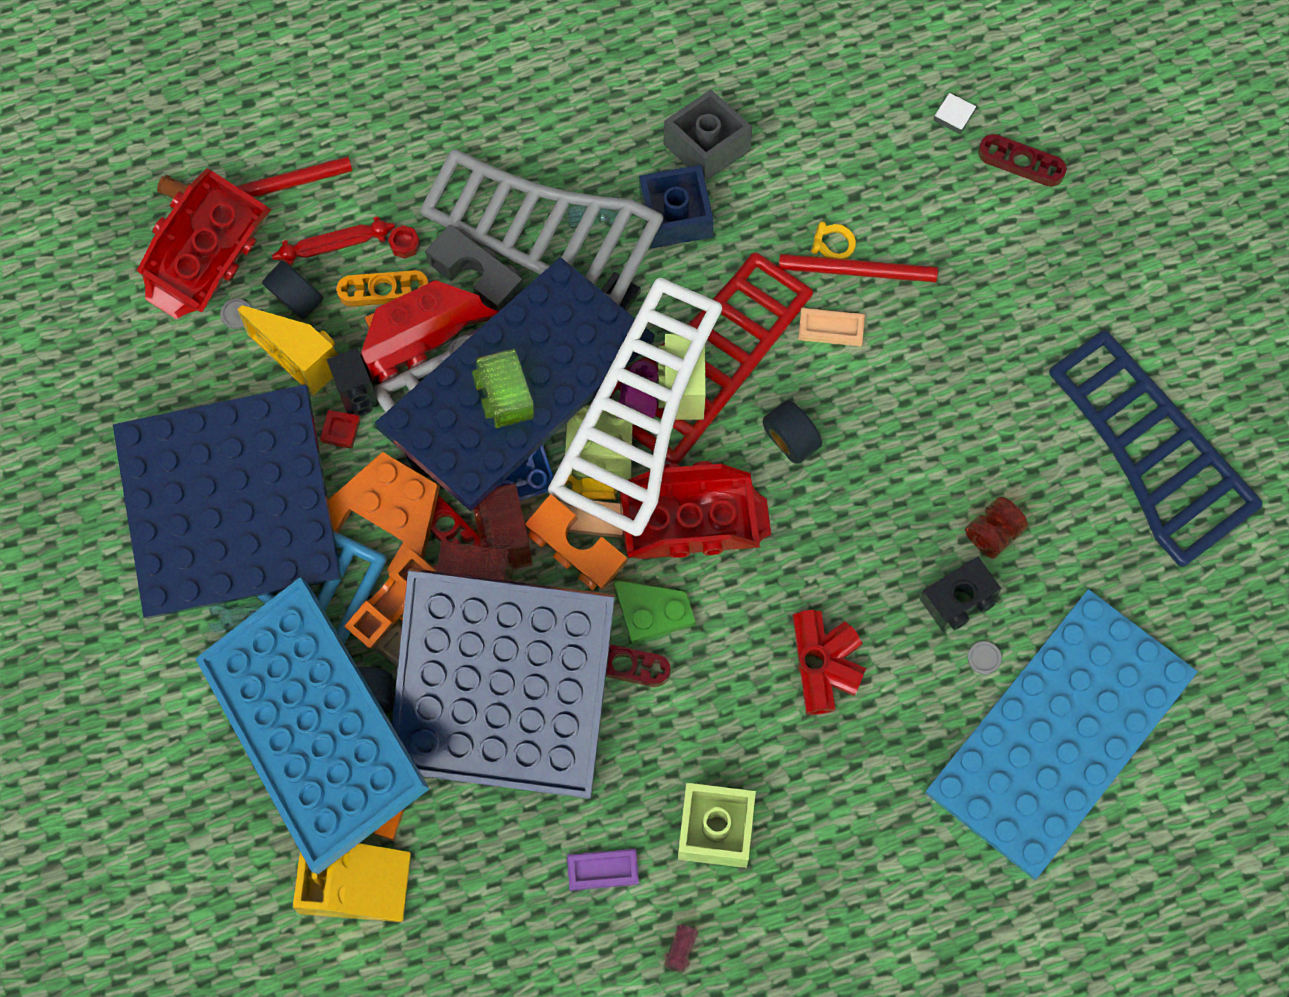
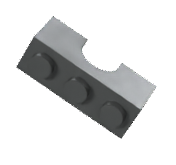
[425,225,524,311]

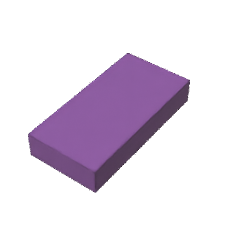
[567,849,639,891]

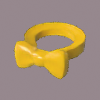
[811,221,856,259]

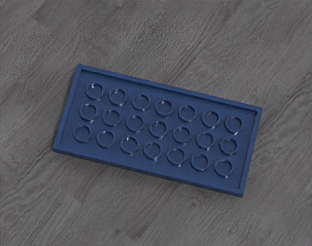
[375,257,655,511]

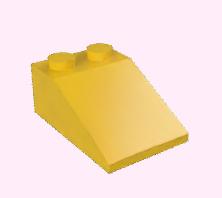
[237,305,338,396]

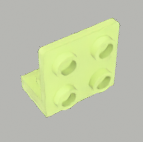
[565,405,633,480]

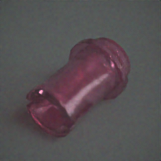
[663,924,699,973]

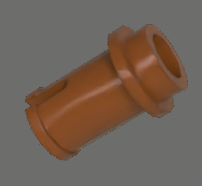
[157,175,191,198]

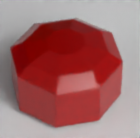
[388,225,420,259]

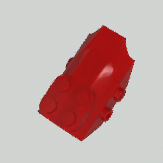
[136,168,272,319]
[360,280,499,384]
[620,461,771,559]

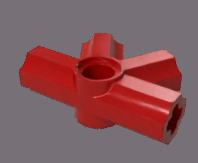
[792,610,866,715]

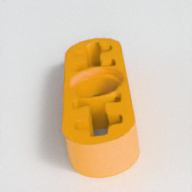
[336,270,429,307]

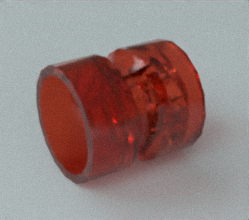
[965,496,1029,559]

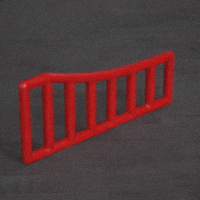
[590,252,813,464]

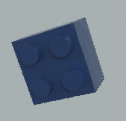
[639,165,714,248]

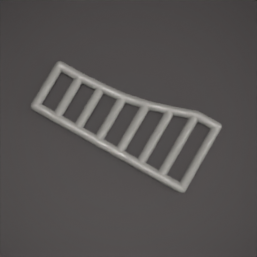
[420,149,663,305]

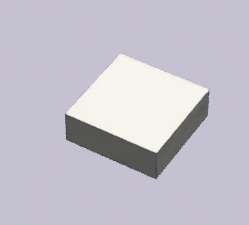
[933,93,976,135]

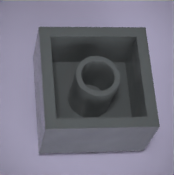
[663,89,752,181]

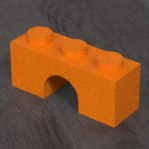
[525,494,628,591]
[344,549,439,649]

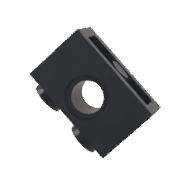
[326,348,378,416]
[920,556,1002,632]

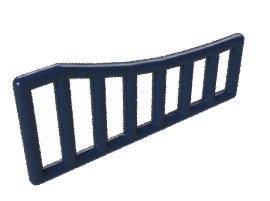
[1049,330,1263,567]

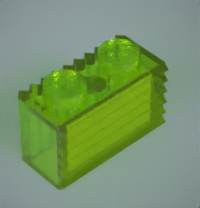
[472,348,534,428]

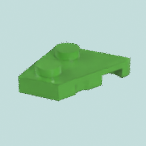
[614,580,696,644]

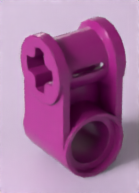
[617,361,658,420]

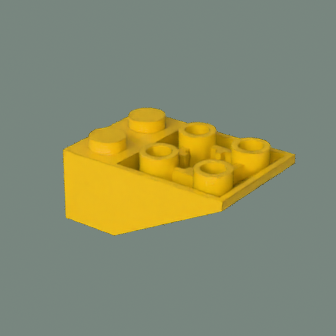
[293,843,411,922]

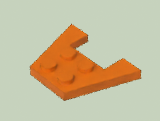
[328,452,440,572]

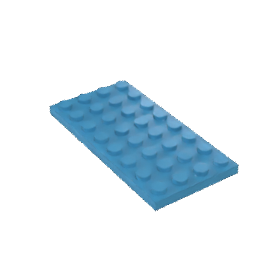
[195,577,429,874]
[925,589,1198,880]

